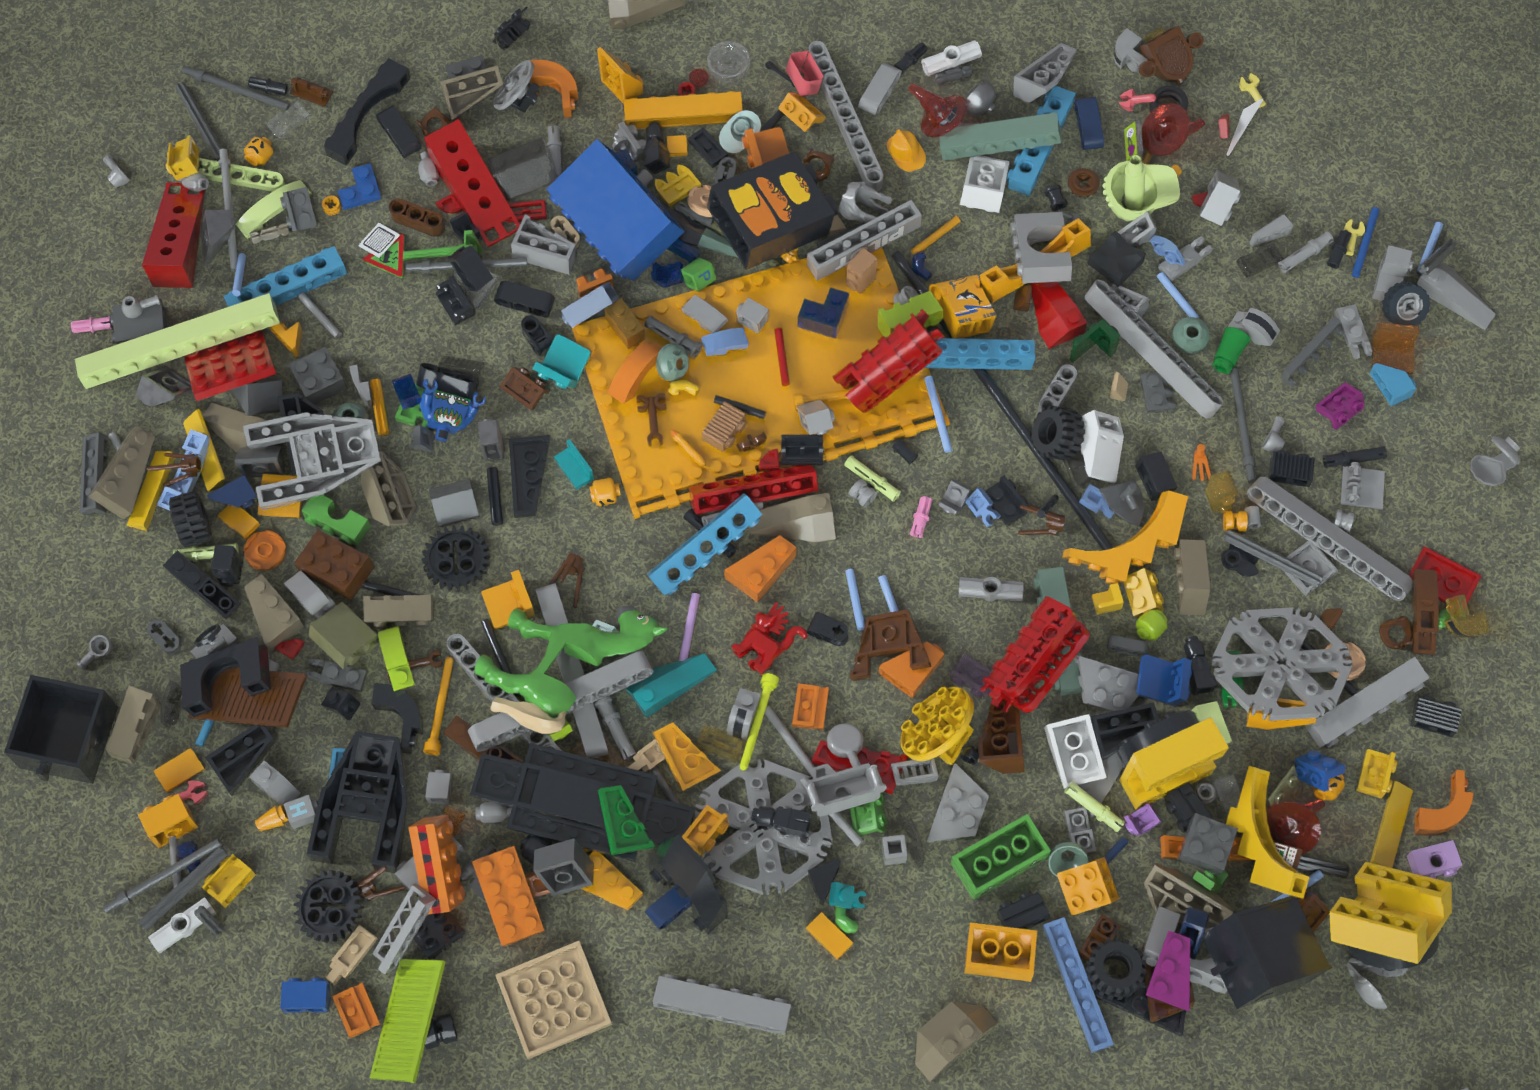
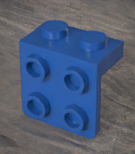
[1137,654,1192,706]

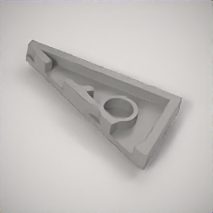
[1071,753,1124,818]

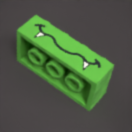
[950,814,1051,901]

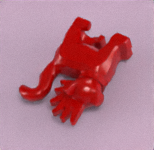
[731,602,808,676]

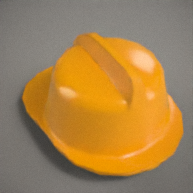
[887,129,926,172]

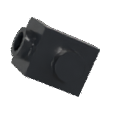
[510,82,538,113]
[449,212,482,244]
[321,687,360,721]

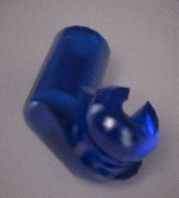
[912,252,932,281]

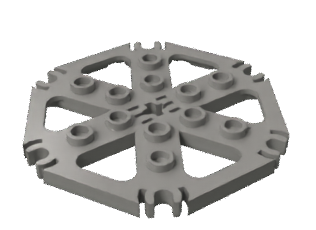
[1212,607,1353,721]
[694,759,832,895]

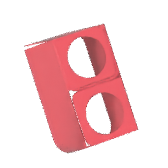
[786,51,823,96]

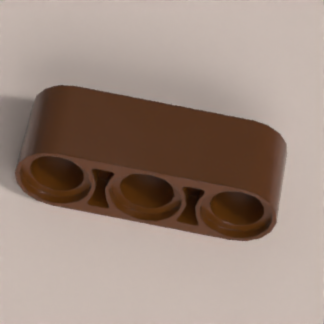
[388,198,445,237]

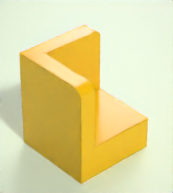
[1092,583,1124,615]

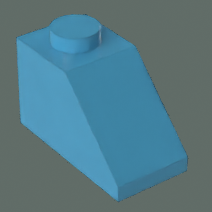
[1370,363,1416,406]

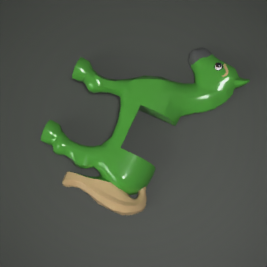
[475,605,668,734]

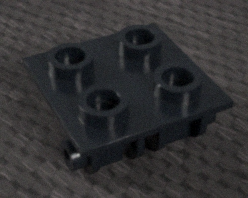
[493,6,530,49]
[413,912,465,960]

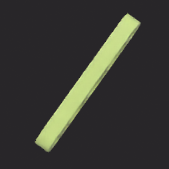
[198,158,285,192]

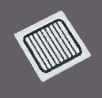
[359,223,400,258]

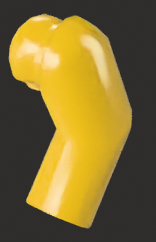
[668,379,700,396]

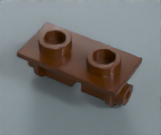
[290,77,333,107]

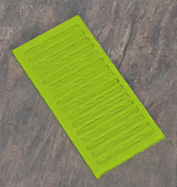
[369,959,446,1083]

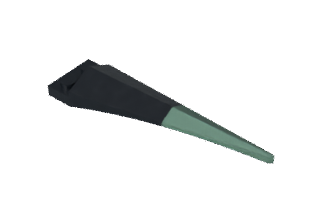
[660,202,766,265]

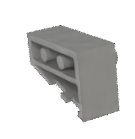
[511,214,576,275]

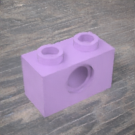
[1407,840,1462,879]

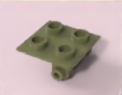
[1266,766,1301,821]

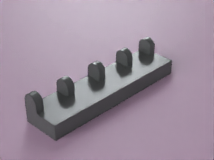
[1280,316,1344,388]
[79,432,108,515]

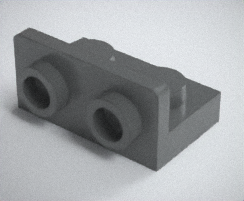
[280,187,317,232]

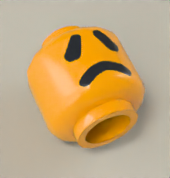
[244,137,273,166]
[589,478,621,507]
[1312,774,1345,801]

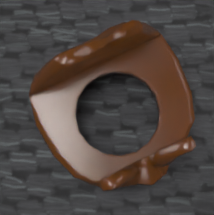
[417,107,451,136]
[803,148,835,181]
[1379,616,1413,650]

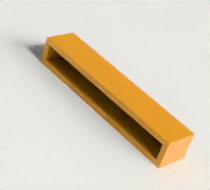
[624,91,743,129]

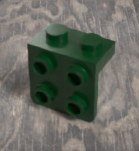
[1070,319,1120,363]

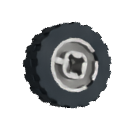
[1382,281,1431,328]

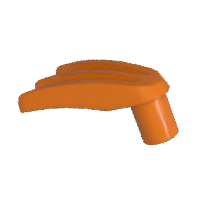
[1192,444,1212,481]

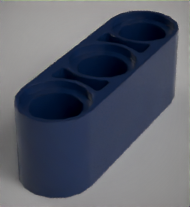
[1075,97,1104,150]
[645,886,691,930]

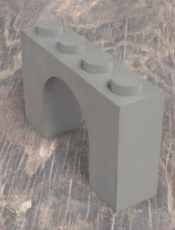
[1010,212,1072,283]
[1142,906,1227,994]

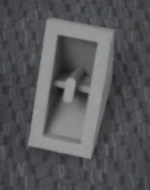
[1118,211,1157,247]

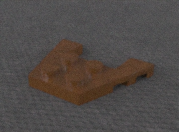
[850,609,931,681]

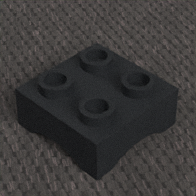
[1087,231,1146,287]

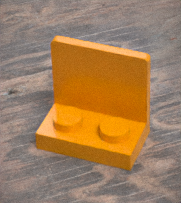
[481,570,535,629]
[1057,857,1120,915]

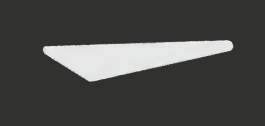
[1227,99,1263,156]

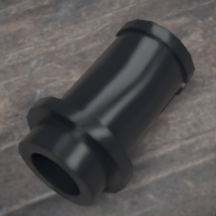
[892,439,918,465]

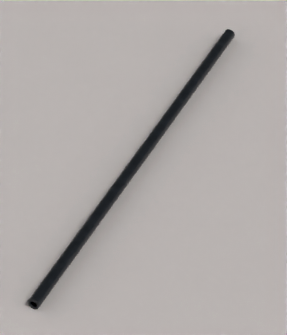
[892,251,1114,551]

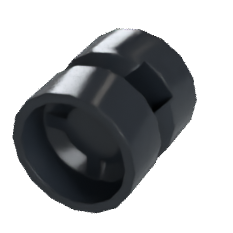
[425,1013,458,1050]

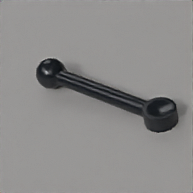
[765,61,795,87]

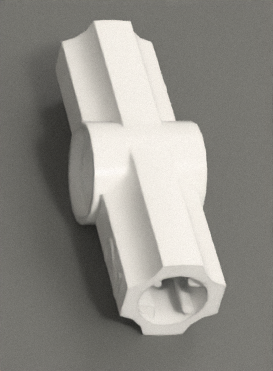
[921,40,982,76]
[148,897,216,953]

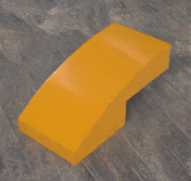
[217,506,260,539]

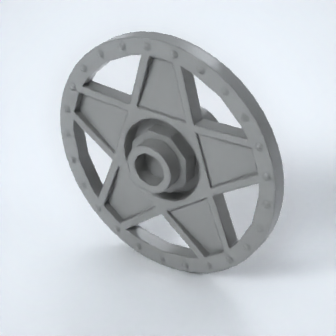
[493,60,534,110]

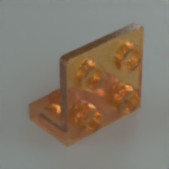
[1372,323,1419,374]

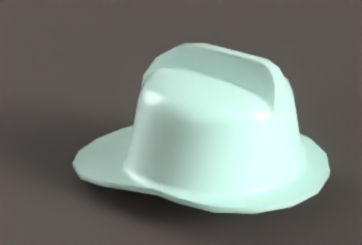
[719,110,761,153]

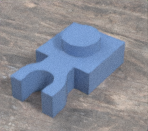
[1079,484,1114,519]
[965,487,1001,527]

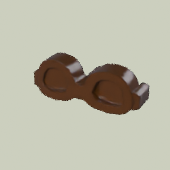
[736,432,767,452]

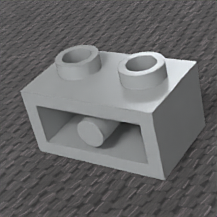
[797,400,835,435]

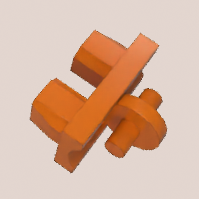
[577,268,614,298]

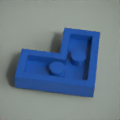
[337,163,381,210]

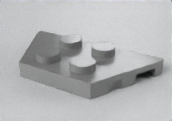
[1075,656,1139,712]
[927,764,989,843]

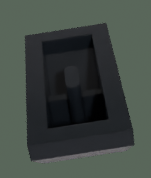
[808,859,841,905]

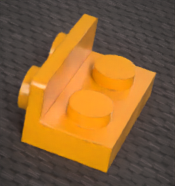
[779,92,826,132]

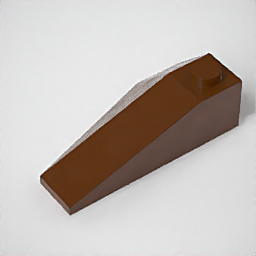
[978,700,1025,774]

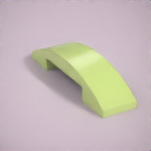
[236,180,312,239]

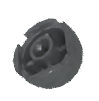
[958,77,996,117]

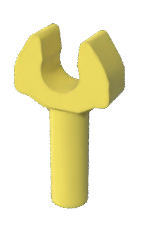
[1239,73,1266,108]
[1344,219,1365,256]

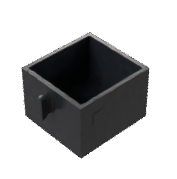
[4,675,118,784]
[1202,896,1333,1009]

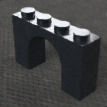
[180,637,271,717]

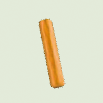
[370,378,389,436]

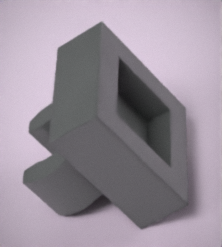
[409,425,433,452]

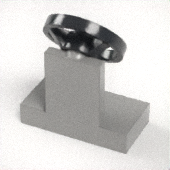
[190,624,238,659]

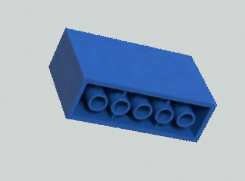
[546,139,685,281]

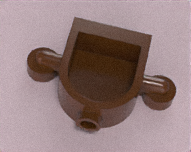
[1139,26,1204,84]

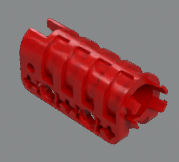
[832,309,945,413]
[980,596,1090,713]

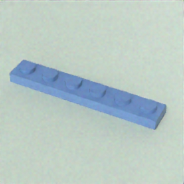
[1043,917,1114,1053]

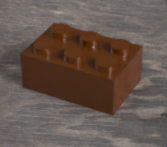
[294,530,375,601]

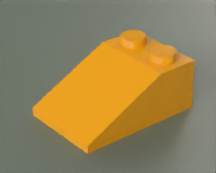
[597,47,644,104]

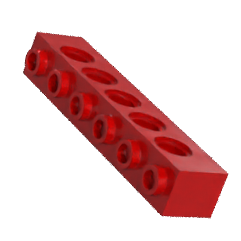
[689,465,818,514]

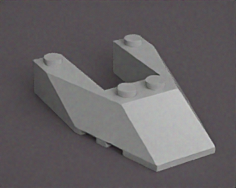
[243,413,381,510]

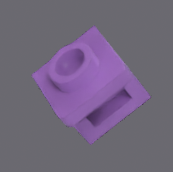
[1124,803,1162,836]

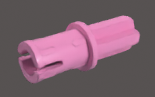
[71,316,113,333]
[910,496,932,538]

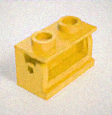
[166,135,200,181]
[202,853,256,908]

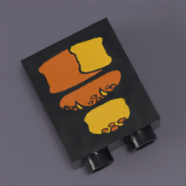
[707,151,838,270]

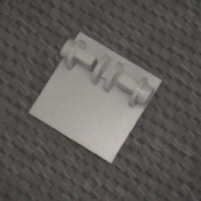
[1341,462,1385,510]

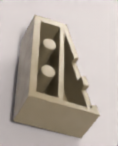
[440,65,503,121]
[1174,539,1210,615]
[244,574,304,653]
[363,595,434,627]
[106,685,162,765]

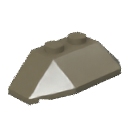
[360,451,416,526]
[1144,864,1234,933]
[915,1002,998,1082]

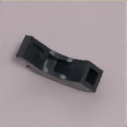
[372,683,423,754]

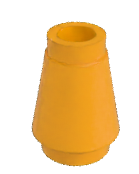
[255,805,289,832]

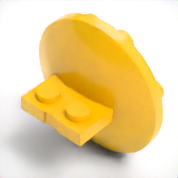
[901,687,974,765]

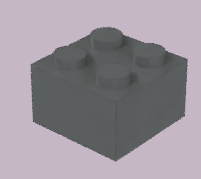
[288,347,347,405]
[1177,813,1238,875]
[533,838,594,896]

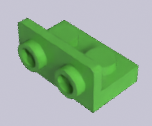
[850,793,887,836]

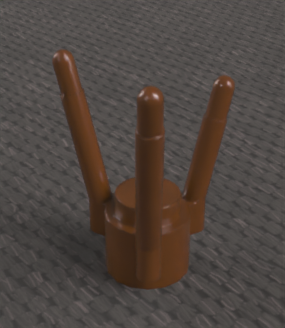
[146,453,201,487]
[1018,505,1065,535]
[548,553,585,608]
[355,866,406,901]

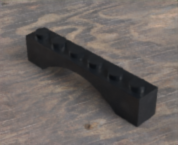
[324,58,410,166]

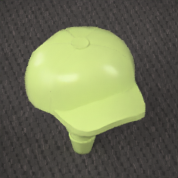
[1103,155,1180,222]

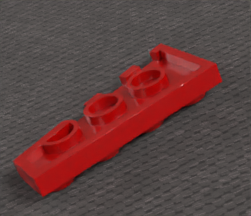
[812,741,908,795]

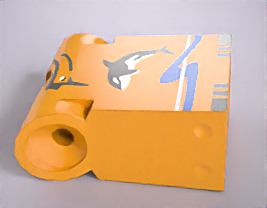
[929,275,996,339]

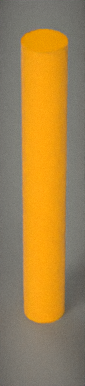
[910,216,961,256]

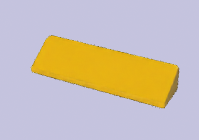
[183,409,225,492]
[127,451,175,531]
[1370,780,1413,868]

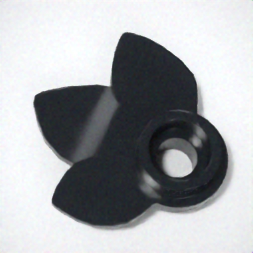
[1221,544,1260,577]

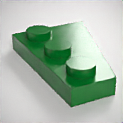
[598,785,655,855]

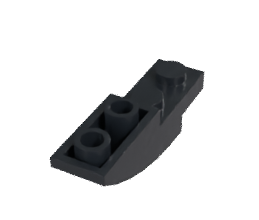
[163,550,241,619]

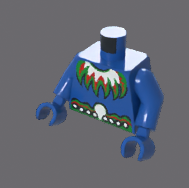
[420,379,486,442]

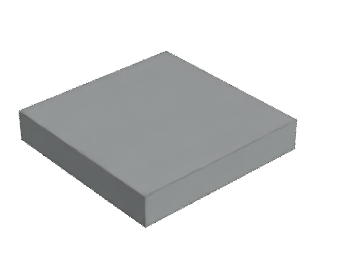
[1284,541,1338,596]

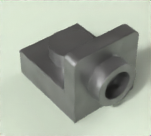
[938,478,972,514]

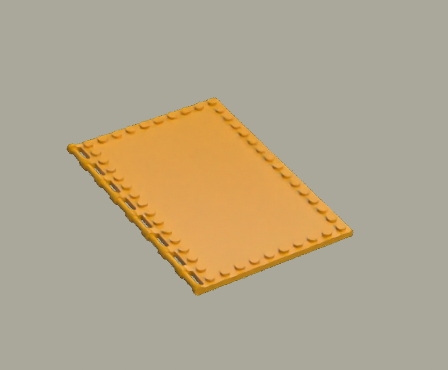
[572,247,950,519]

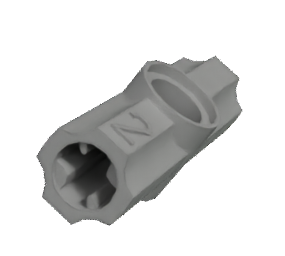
[958,577,1024,602]

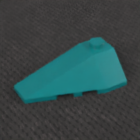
[625,653,717,718]

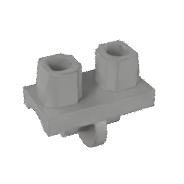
[612,122,646,162]

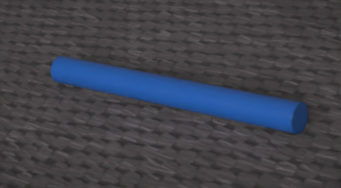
[1351,207,1380,278]

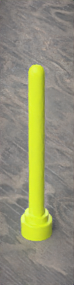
[740,673,779,771]

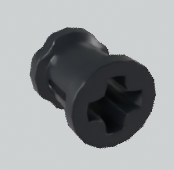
[1044,185,1068,211]

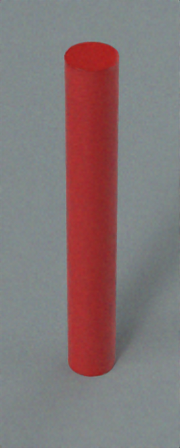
[774,328,790,386]

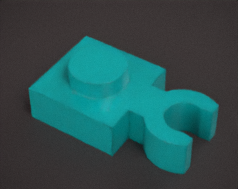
[829,882,866,909]

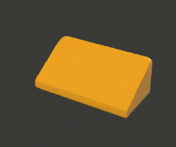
[153,748,205,793]

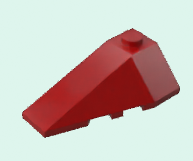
[1029,282,1087,349]

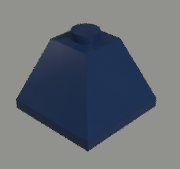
[207,475,257,509]

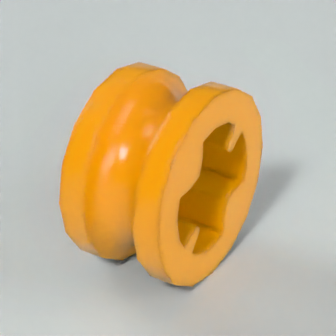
[322,196,341,216]

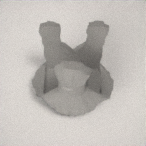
[838,182,892,224]

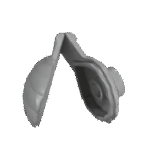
[1470,436,1520,486]
[1347,958,1408,1010]

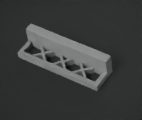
[372,883,436,975]

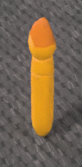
[671,429,706,466]

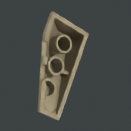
[608,0,686,29]
[203,403,278,454]
[748,493,836,543]

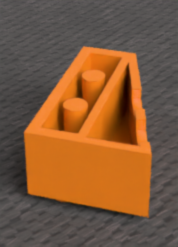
[724,535,797,602]

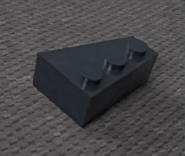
[1090,702,1160,761]
[205,725,275,796]

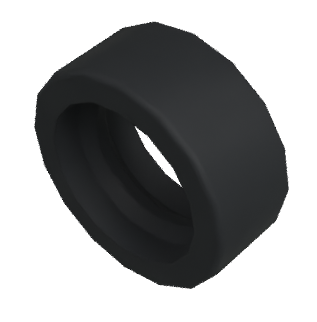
[1150,86,1188,125]

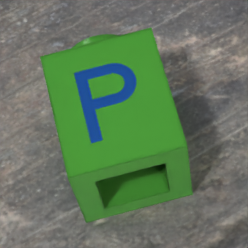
[681,258,716,292]

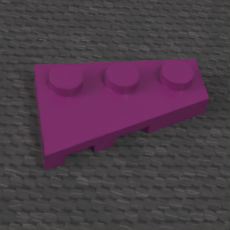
[1146,930,1190,1012]

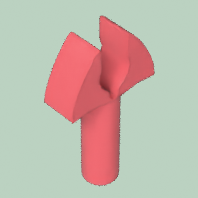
[1118,89,1156,111]
[175,781,208,805]

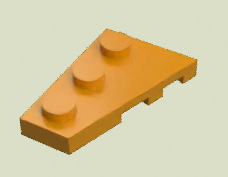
[652,722,721,791]

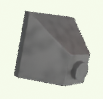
[200,210,234,265]
[135,367,193,407]

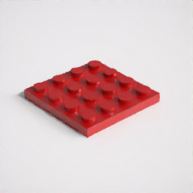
[184,330,276,401]

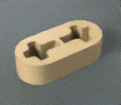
[550,216,580,249]

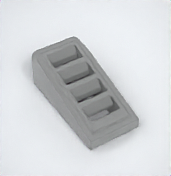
[1250,215,1293,247]
[1111,284,1149,317]
[891,758,939,786]

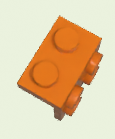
[741,127,789,169]

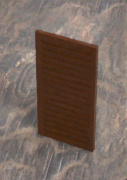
[188,668,307,728]

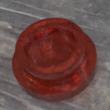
[689,69,708,87]

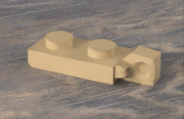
[628,739,665,772]
[326,925,378,986]

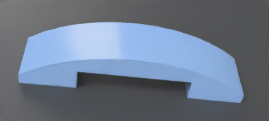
[157,429,209,511]

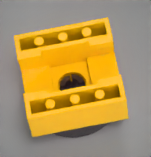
[1117,710,1229,810]
[1330,862,1452,971]

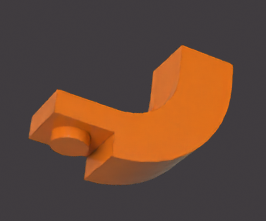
[530,60,579,118]
[607,341,662,404]
[1414,770,1473,836]

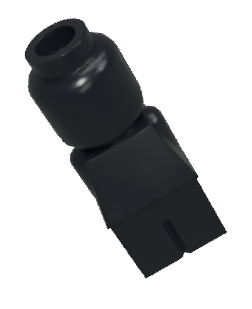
[644,122,670,174]
[1184,636,1217,695]
[751,806,812,839]

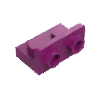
[1315,382,1365,430]

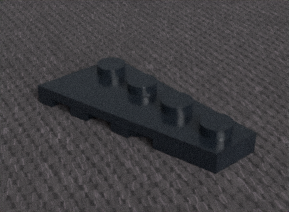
[509,435,551,518]
[1095,976,1186,1037]

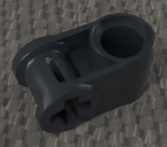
[521,315,554,356]
[807,612,849,646]

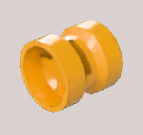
[1223,511,1248,532]

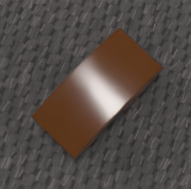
[1079,914,1121,961]

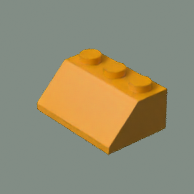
[964,923,1037,982]

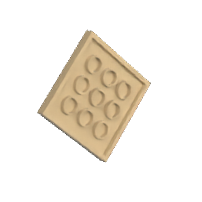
[496,941,612,1059]

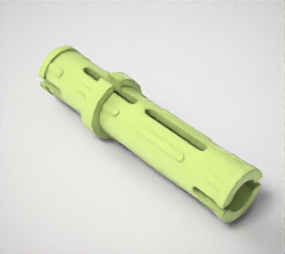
[844,455,901,502]
[173,543,239,562]
[1064,781,1125,832]

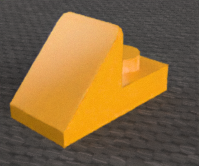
[269,322,302,358]

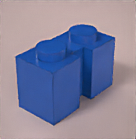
[280,978,331,1013]

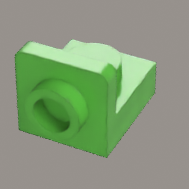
[1193,870,1229,893]

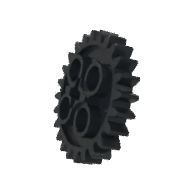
[421,525,491,592]
[294,869,364,943]

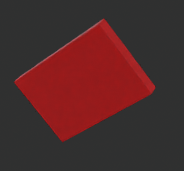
[1408,546,1481,612]

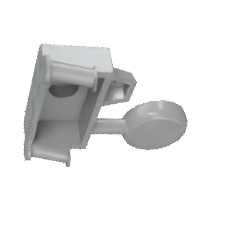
[806,723,887,816]

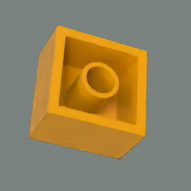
[138,794,198,848]

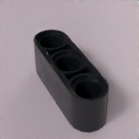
[376,105,422,158]
[494,281,555,318]
[416,363,477,401]

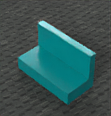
[554,439,594,490]

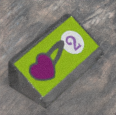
[1123,119,1143,161]

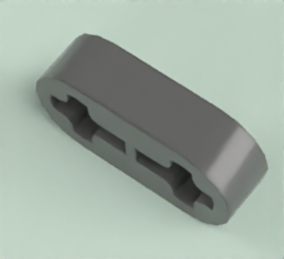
[715,157,737,184]
[147,619,182,655]
[1107,636,1149,657]

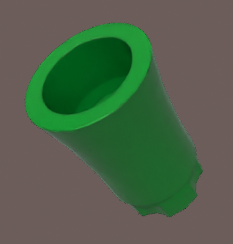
[1212,327,1251,374]

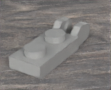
[1158,236,1213,282]
[1335,304,1372,359]

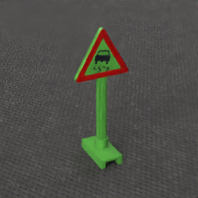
[363,230,483,278]

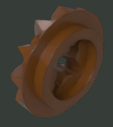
[1068,168,1100,198]

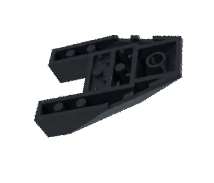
[306,731,408,873]
[649,834,728,934]

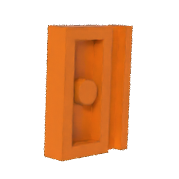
[792,683,829,731]
[332,983,381,1039]

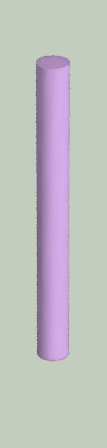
[679,593,700,661]

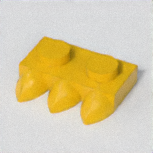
[655,165,701,207]

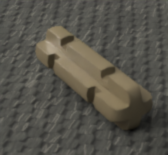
[250,223,290,244]

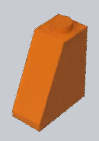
[878,641,944,699]

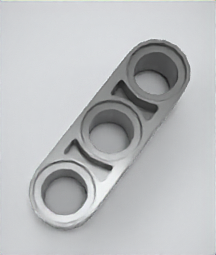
[858,62,902,116]
[1037,364,1077,414]
[283,571,329,615]

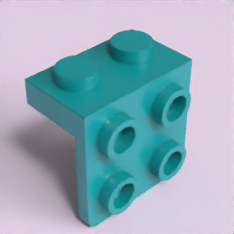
[533,335,591,389]

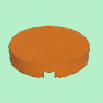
[244,530,286,571]

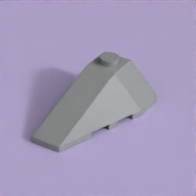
[1013,43,1077,102]
[1417,262,1496,330]

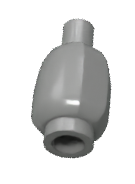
[418,151,439,187]
[177,173,209,191]
[475,802,512,823]

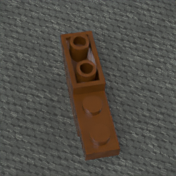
[1412,569,1439,655]
[443,715,525,764]

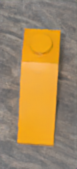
[1246,694,1316,730]

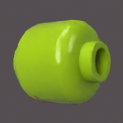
[1136,609,1167,641]

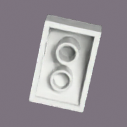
[960,155,1009,213]
[1044,714,1107,789]

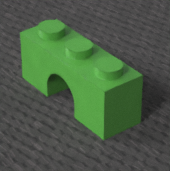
[302,495,371,547]

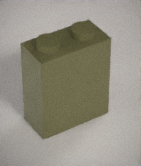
[309,602,377,669]

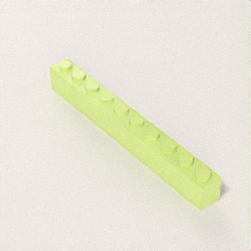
[75,293,280,389]

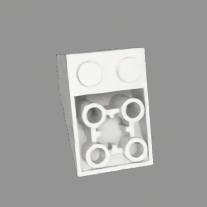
[1081,410,1124,483]

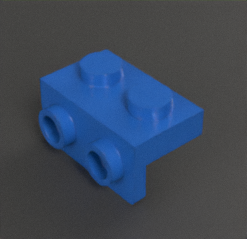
[1295,751,1345,792]

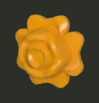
[781,248,800,263]

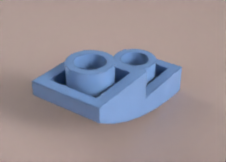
[1150,235,1186,265]
[701,327,749,356]

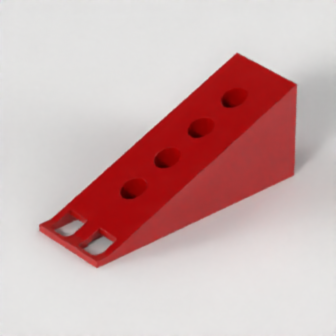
[424,119,520,248]
[142,183,205,288]

